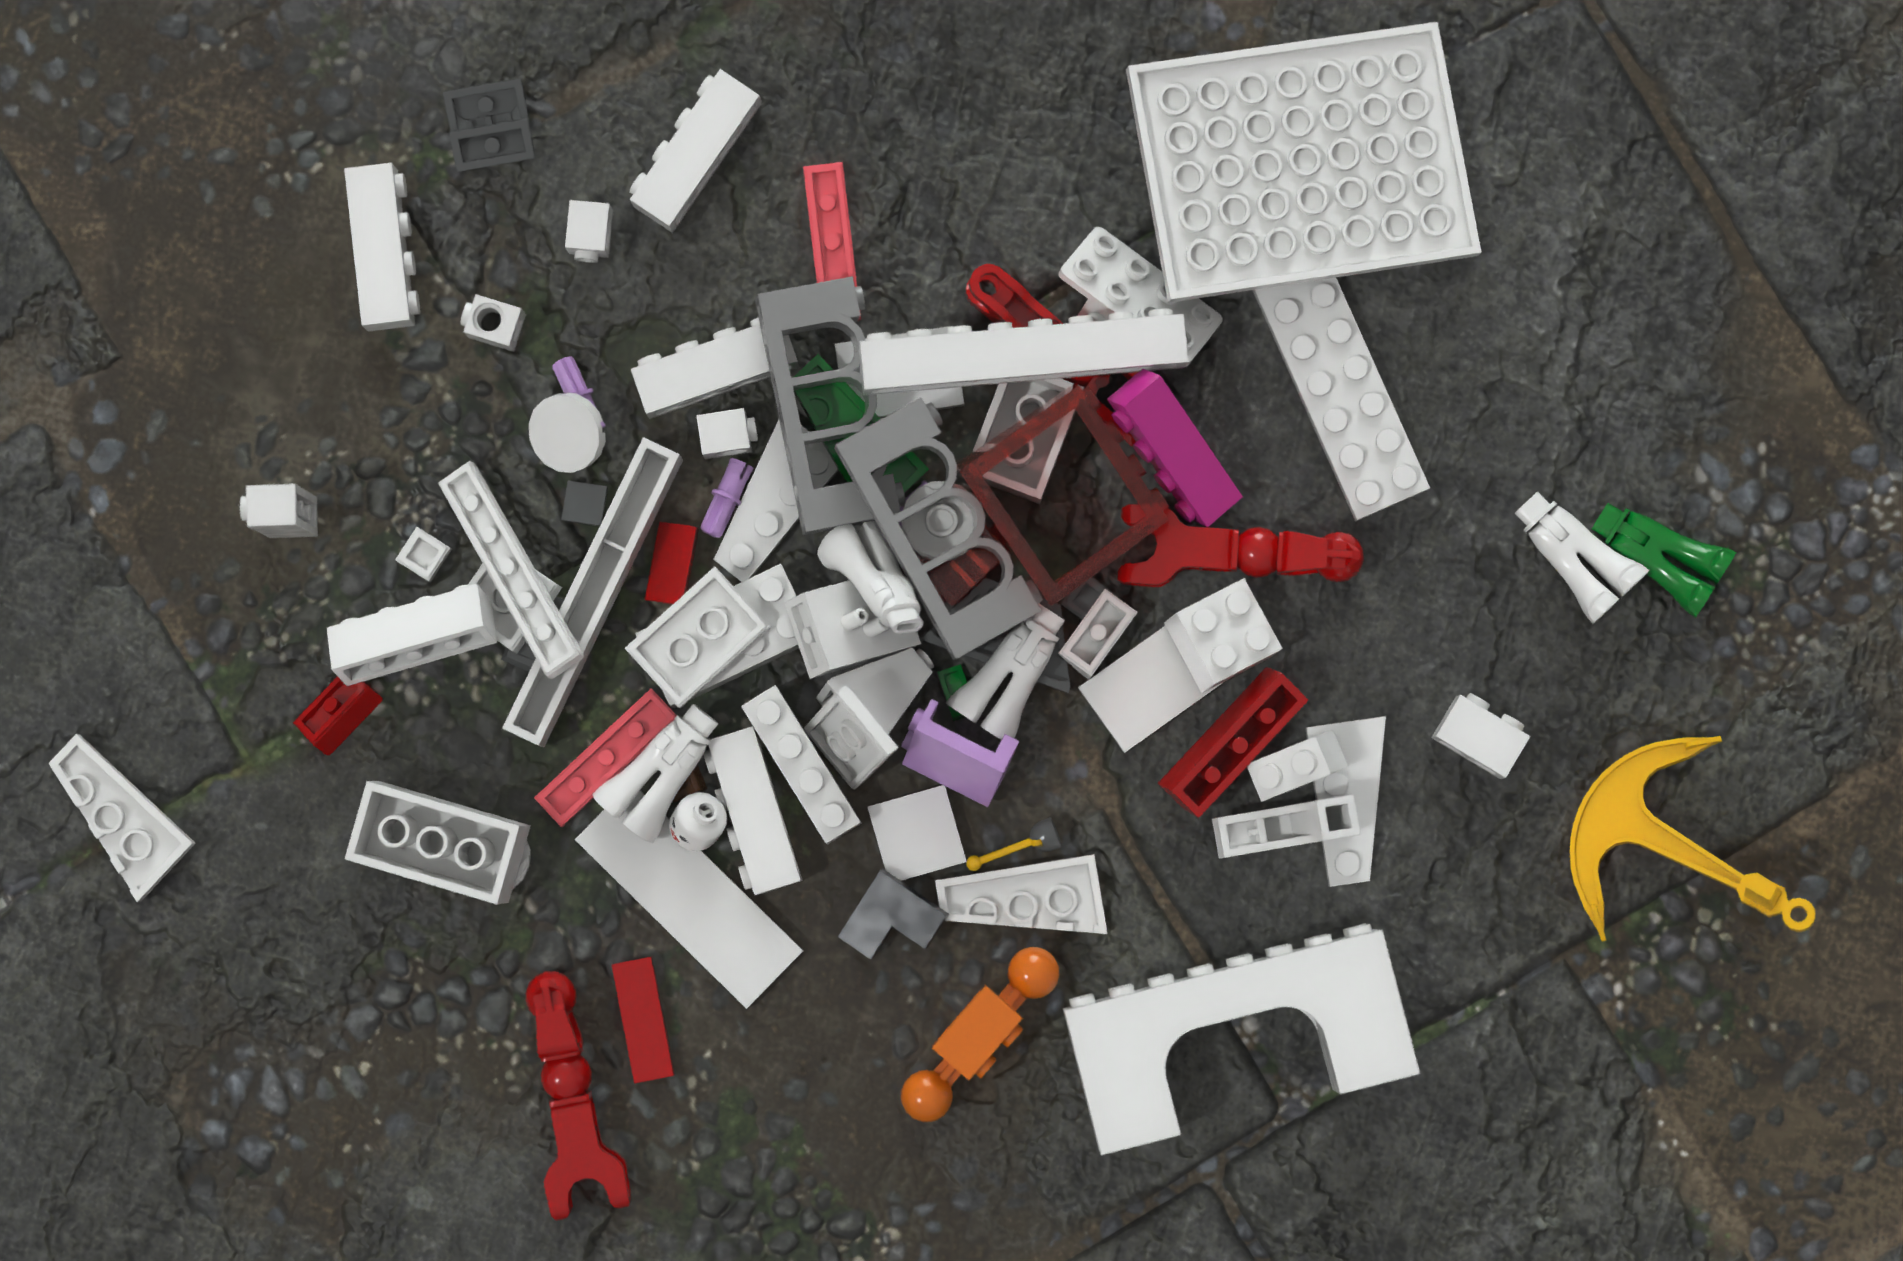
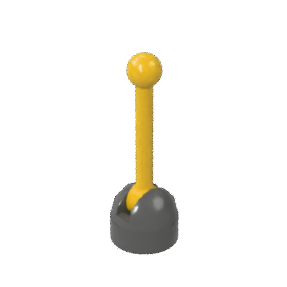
[966,817,1062,871]

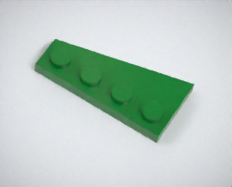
[793,354,929,493]

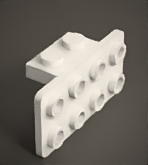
[1059,227,1223,367]

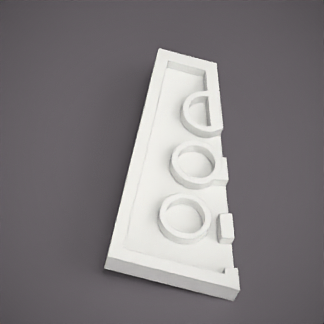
[1305,716,1386,887]

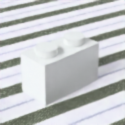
[1431,693,1530,779]
[1247,730,1348,802]

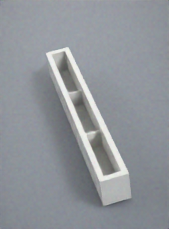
[859,308,1189,395]
[502,437,683,747]

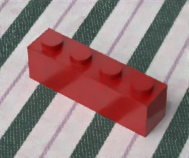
[1158,667,1308,818]

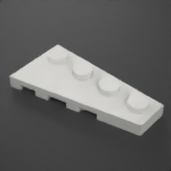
[714,420,839,582]
[48,734,196,902]
[935,854,1107,934]

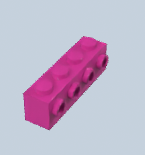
[1107,369,1243,527]

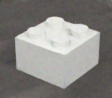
[1164,578,1283,693]

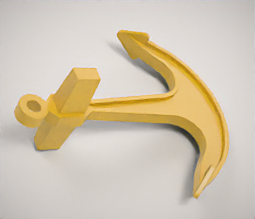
[1570,736,1815,942]

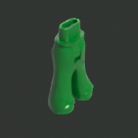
[1591,503,1737,618]

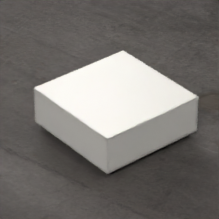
[395,527,452,582]

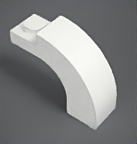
[1212,794,1361,859]

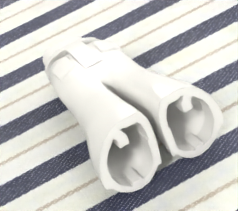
[1515,492,1649,624]
[817,521,923,634]
[946,603,1065,740]
[592,704,718,843]

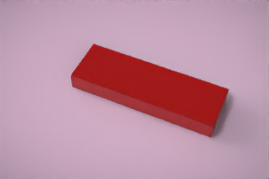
[611,956,675,1084]

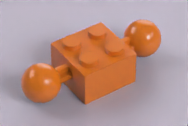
[901,947,1060,1122]

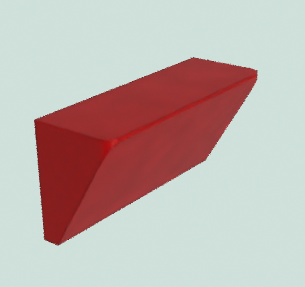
[645,522,699,605]
[293,676,383,756]

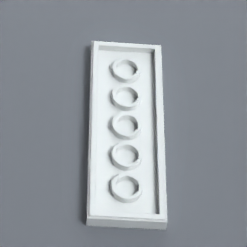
[575,791,803,1009]

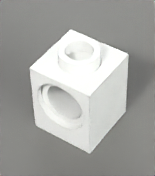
[565,200,613,263]
[460,294,526,352]
[696,408,758,459]

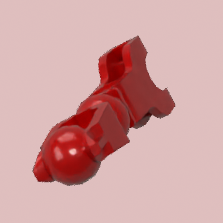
[965,264,1138,447]
[1117,504,1364,588]
[525,971,631,1221]

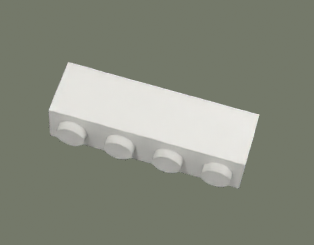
[629,69,762,233]
[344,163,420,331]
[631,318,799,419]
[327,584,497,686]
[741,685,862,844]
[703,726,803,895]

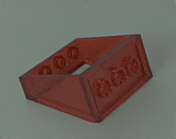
[956,383,1169,606]

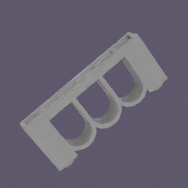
[755,276,905,535]
[834,397,1043,660]

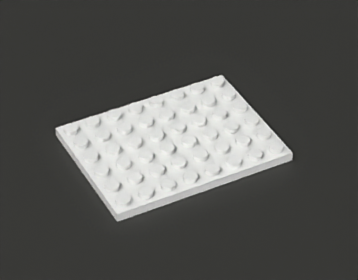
[1126,22,1482,303]

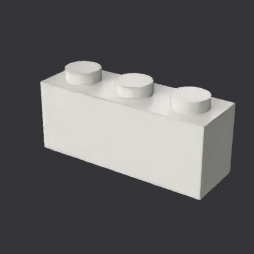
[240,484,318,538]

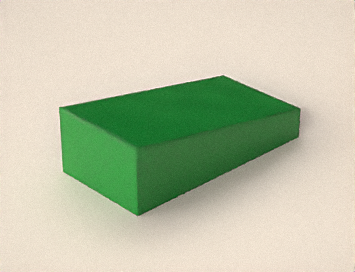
[937,664,967,721]

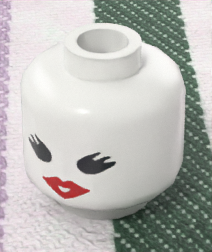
[669,792,727,851]

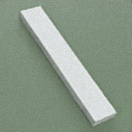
[438,461,585,679]

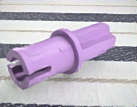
[553,356,606,428]
[701,458,754,538]

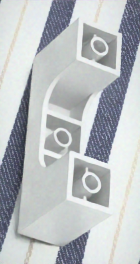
[1062,923,1420,1155]

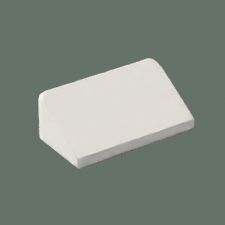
[1058,589,1137,679]

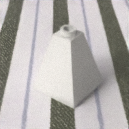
[816,648,934,734]

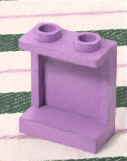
[901,699,1019,807]

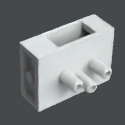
[784,580,921,679]

